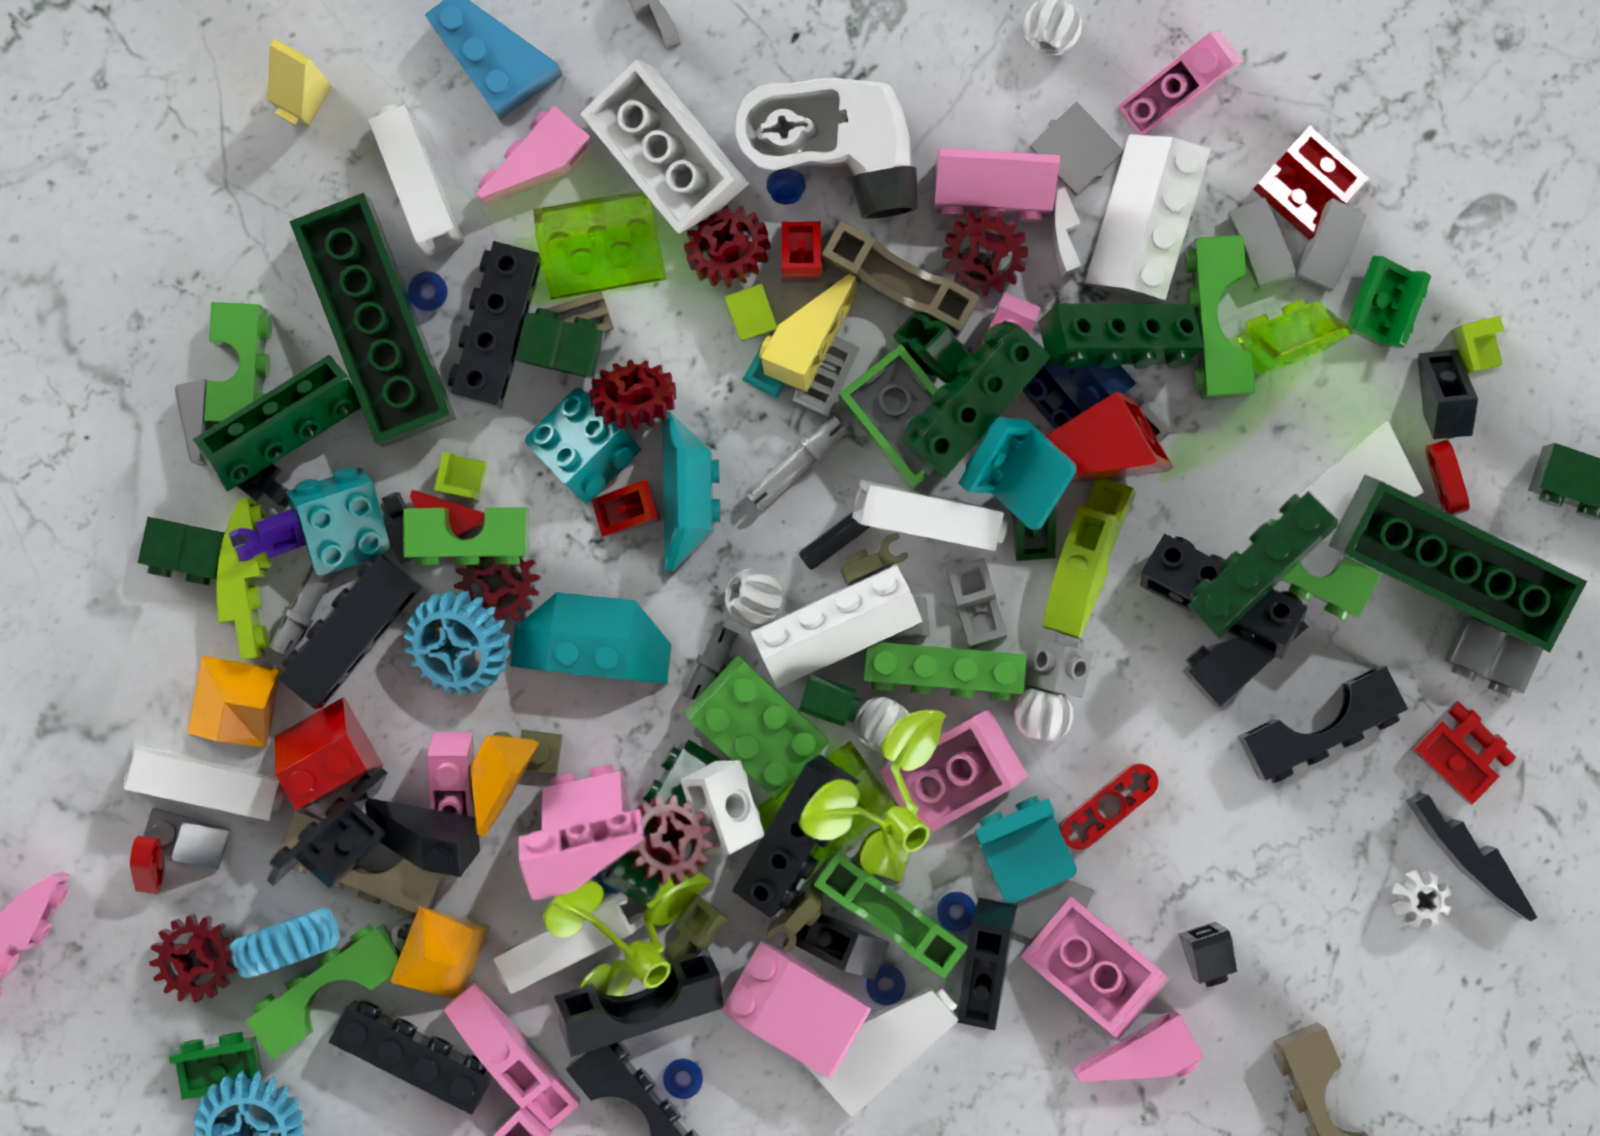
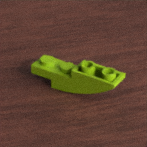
[1042,479,1136,640]
[217,497,272,660]

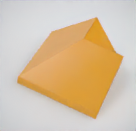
[188,656,281,747]
[470,735,539,838]
[390,906,490,999]

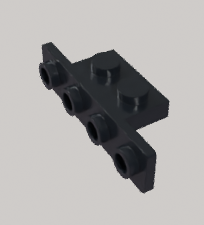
[267,768,388,889]

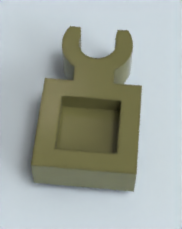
[493,730,563,774]

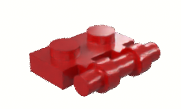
[1412,701,1516,805]

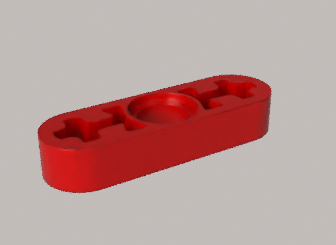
[1059,763,1159,850]

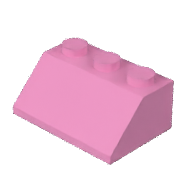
[932,148,1060,223]

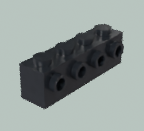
[448,241,543,410]
[1140,533,1308,660]
[278,555,423,709]
[732,754,859,918]
[328,1000,493,1115]

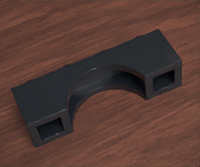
[1237,666,1408,783]
[554,948,724,1057]
[566,1041,699,1136]

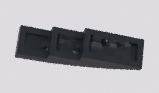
[1406,793,1538,922]

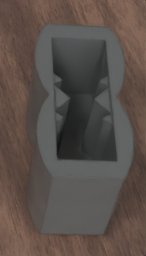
[1444,617,1543,697]

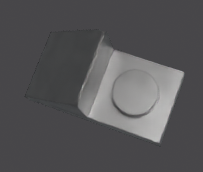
[143,808,231,869]

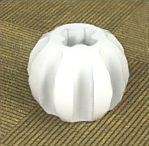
[1023,0,1082,55]
[724,568,783,627]
[1014,687,1073,741]
[854,697,910,754]
[1391,870,1452,929]

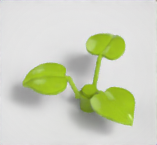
[799,710,946,882]
[543,871,712,996]

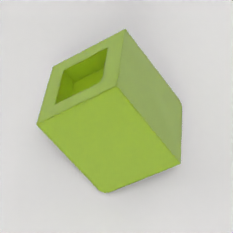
[725,283,777,341]
[1452,315,1504,374]
[434,452,487,501]

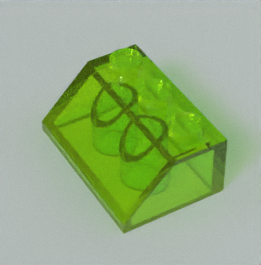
[533,190,666,300]

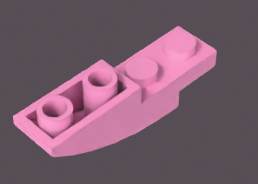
[0,871,70,997]
[444,982,580,1130]

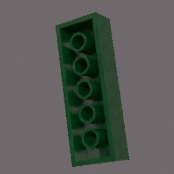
[289,192,456,448]
[1328,474,1587,653]

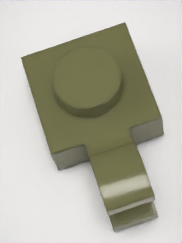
[840,533,909,584]
[766,880,823,953]
[664,894,729,960]

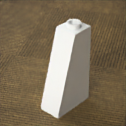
[368,104,465,256]
[1274,421,1424,542]
[852,479,1007,551]
[123,742,283,821]
[493,891,648,994]
[804,985,959,1118]

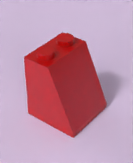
[1045,391,1174,483]
[274,697,383,810]

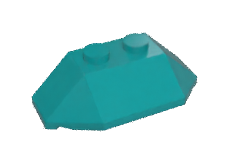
[662,411,721,572]
[510,592,672,684]

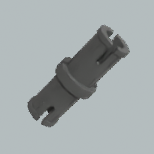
[683,623,738,700]

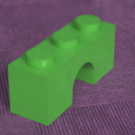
[204,302,272,424]
[404,507,530,565]
[1267,519,1382,621]

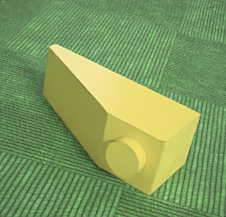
[267,38,333,127]
[759,274,858,392]

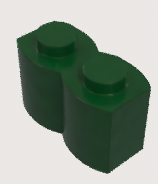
[515,308,605,379]
[893,313,971,383]
[137,517,225,586]
[798,673,862,727]

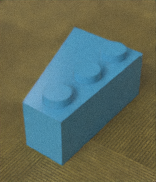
[425,0,563,120]

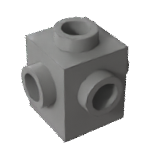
[1028,634,1094,698]

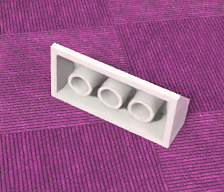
[580,60,749,233]
[1084,134,1211,304]
[751,565,923,689]

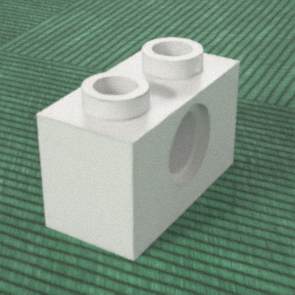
[680,760,765,855]

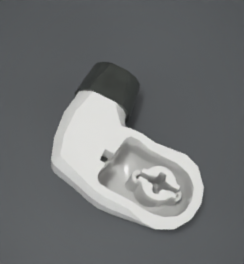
[735,78,918,219]

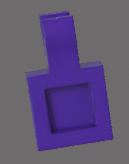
[229,508,306,562]

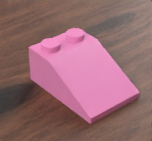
[879,708,1029,833]
[542,764,632,831]
[1020,896,1169,1041]
[721,941,872,1079]

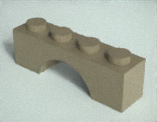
[821,220,980,337]
[278,809,445,919]
[1273,1022,1369,1136]

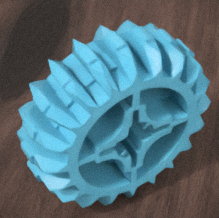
[403,589,511,697]
[230,908,341,978]
[193,1070,304,1136]

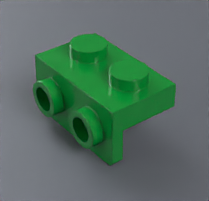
[1345,256,1431,348]
[169,1032,263,1100]

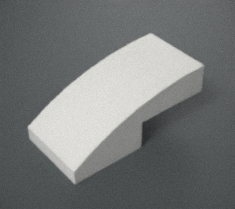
[1051,187,1081,278]

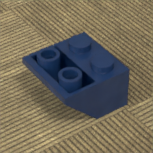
[1022,362,1136,429]

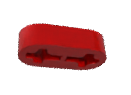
[1425,440,1470,516]
[130,835,165,895]

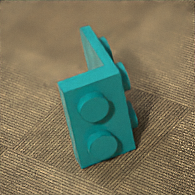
[525,388,642,504]
[958,417,1076,529]
[285,467,390,576]
[974,795,1077,904]

